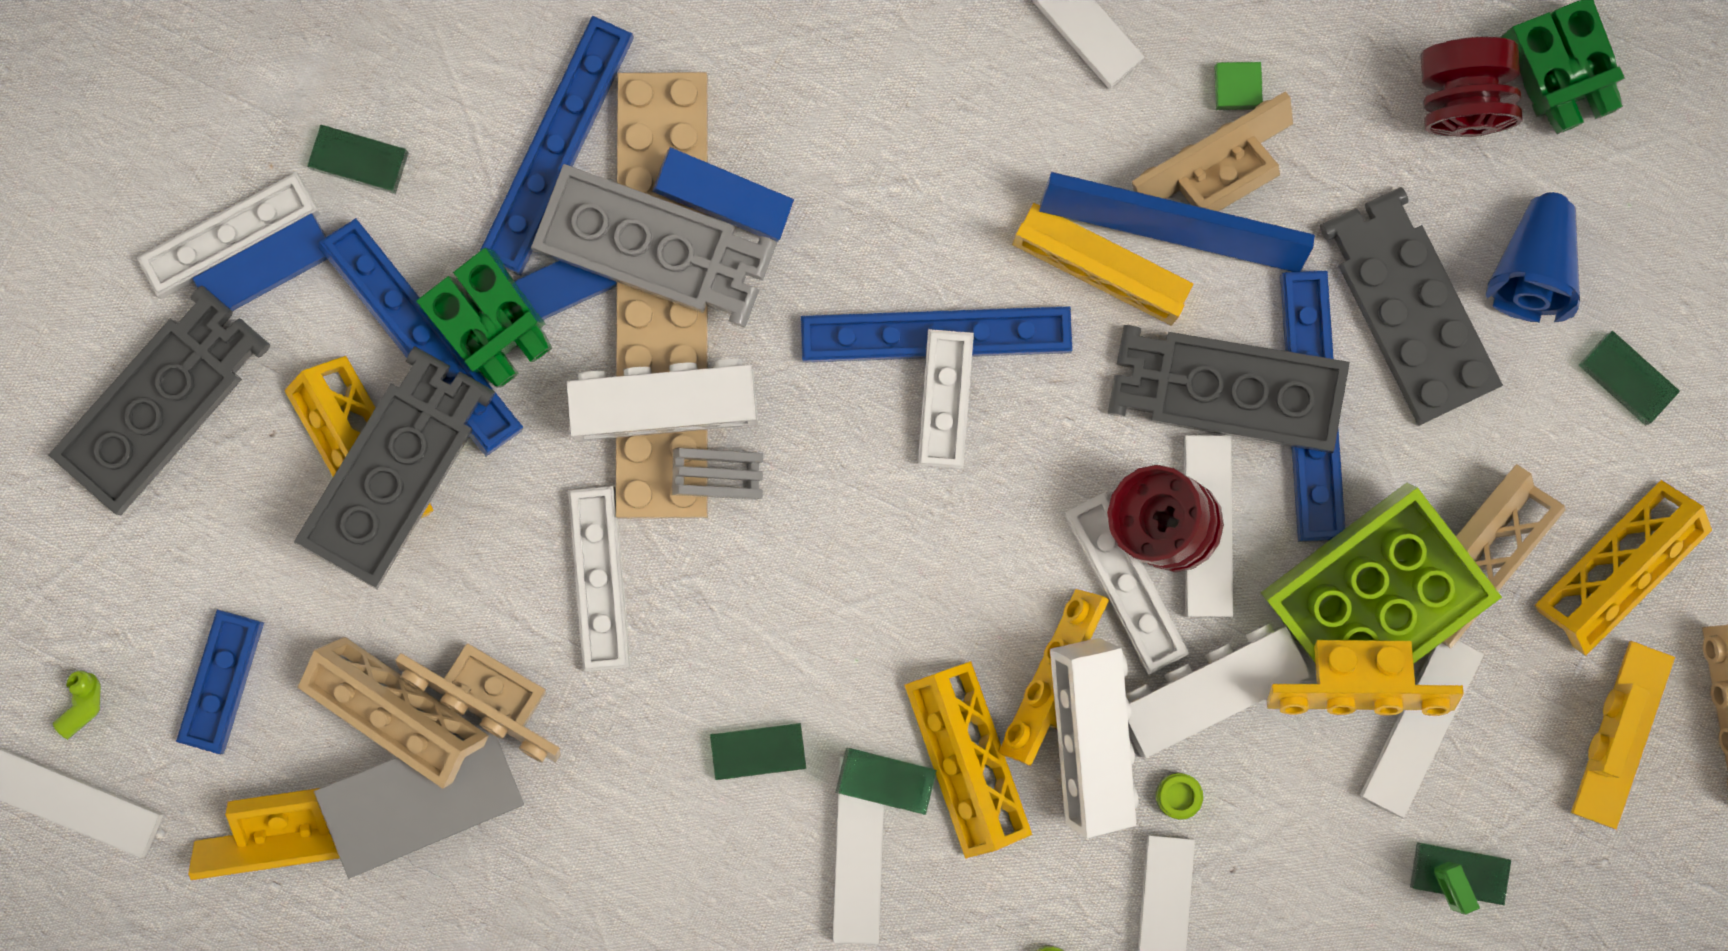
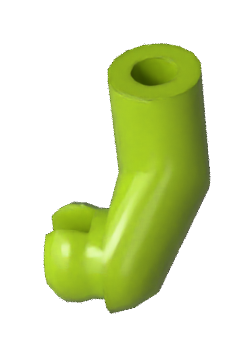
[53,670,101,740]

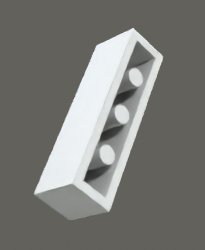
[567,358,758,441]
[1126,623,1311,758]
[1050,638,1138,839]

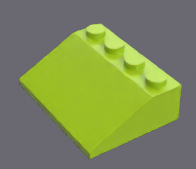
[1261,482,1502,664]

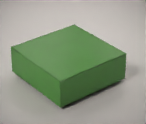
[1214,62,1263,110]
[1434,861,1480,915]

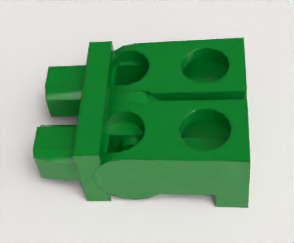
[1501,0,1625,134]
[416,247,552,388]

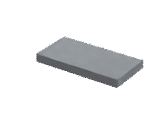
[314,724,524,879]

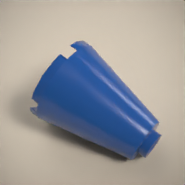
[1485,192,1580,323]

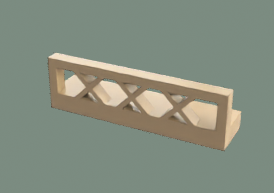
[1442,464,1566,649]
[297,637,489,789]

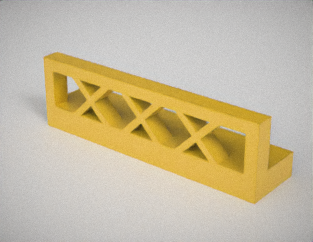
[1012,203,1194,326]
[284,356,434,519]
[1535,480,1712,656]
[904,661,1033,859]

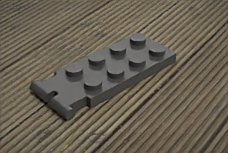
[1320,187,1503,426]
[48,286,270,515]
[1107,325,1350,453]
[294,346,495,590]

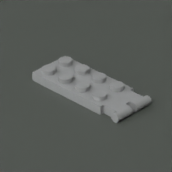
[531,164,777,328]

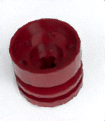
[1421,37,1523,137]
[1107,465,1224,572]

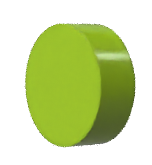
[1156,773,1203,820]

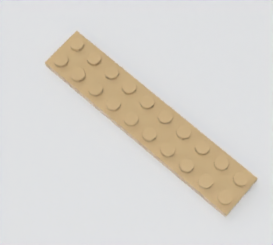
[616,72,708,519]

